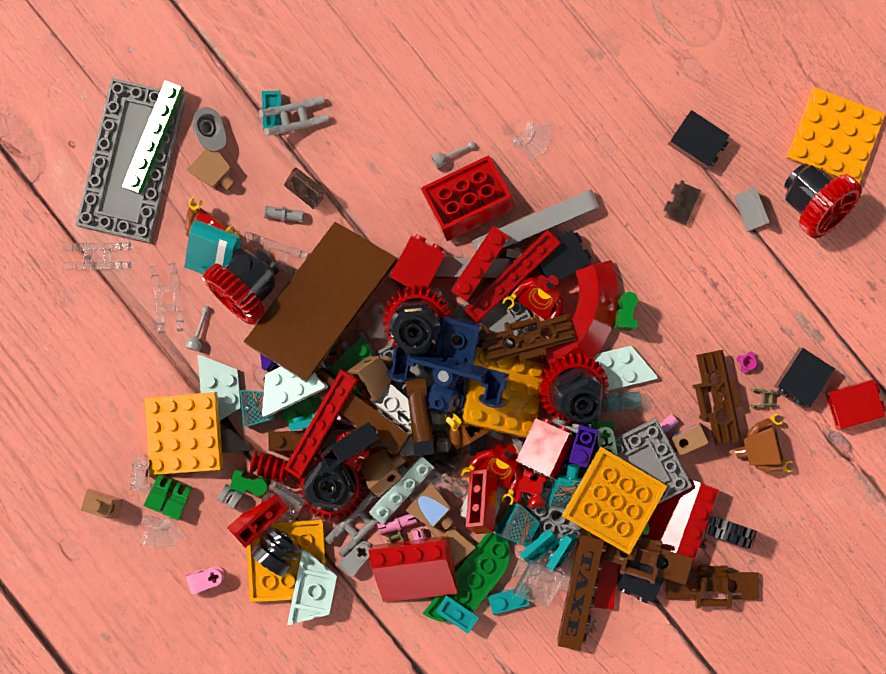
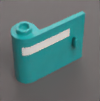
[184,220,242,274]

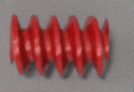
[250,449,290,484]

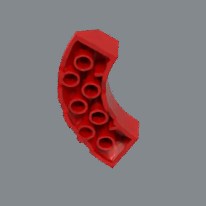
[545,260,618,365]

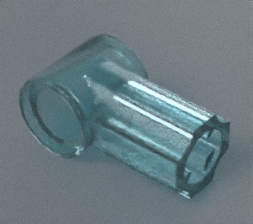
[603,391,642,413]

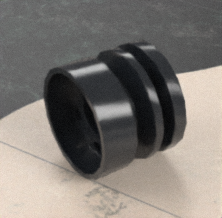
[251,526,303,577]

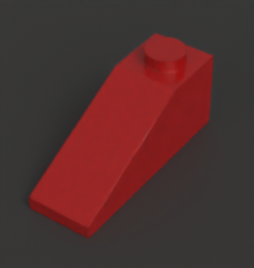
[227,494,289,548]

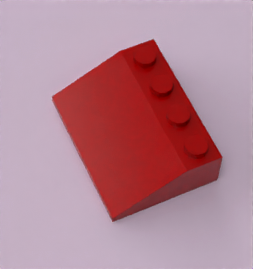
[421,155,516,241]
[641,479,719,563]
[368,536,458,602]

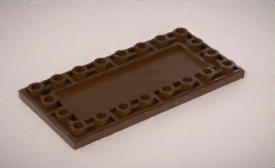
[243,222,397,383]

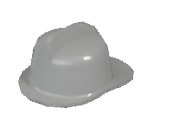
[193,107,227,151]

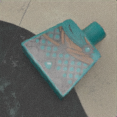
[240,390,286,427]
[548,464,584,509]
[493,502,541,546]

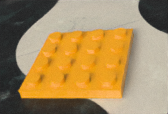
[786,87,885,183]
[462,347,544,439]
[144,392,223,475]
[562,447,667,555]
[247,520,326,602]

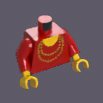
[503,275,564,335]
[461,445,523,505]

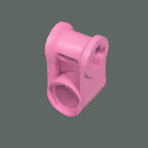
[186,566,225,594]

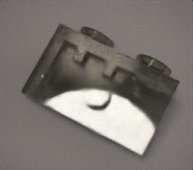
[284,167,326,209]
[663,180,701,226]
[423,433,468,477]

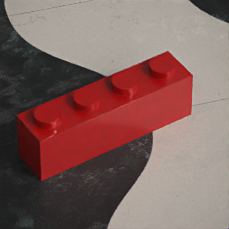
[450,226,509,302]

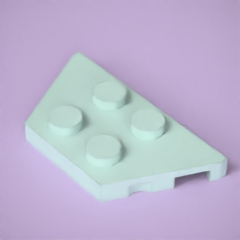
[594,346,658,391]
[198,355,241,421]
[262,367,328,417]
[287,550,337,625]

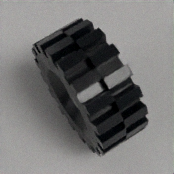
[705,515,757,549]

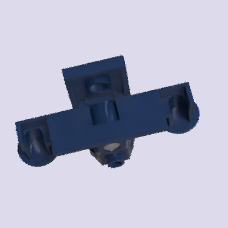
[387,316,510,413]

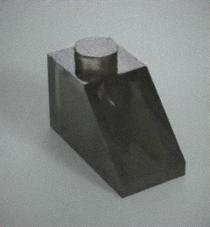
[220,425,253,453]

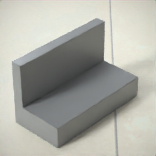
[733,186,769,231]

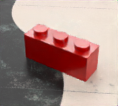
[466,469,498,534]

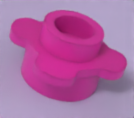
[737,352,759,373]

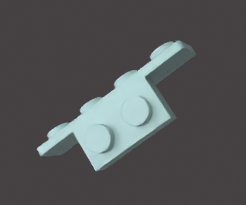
[369,456,434,524]

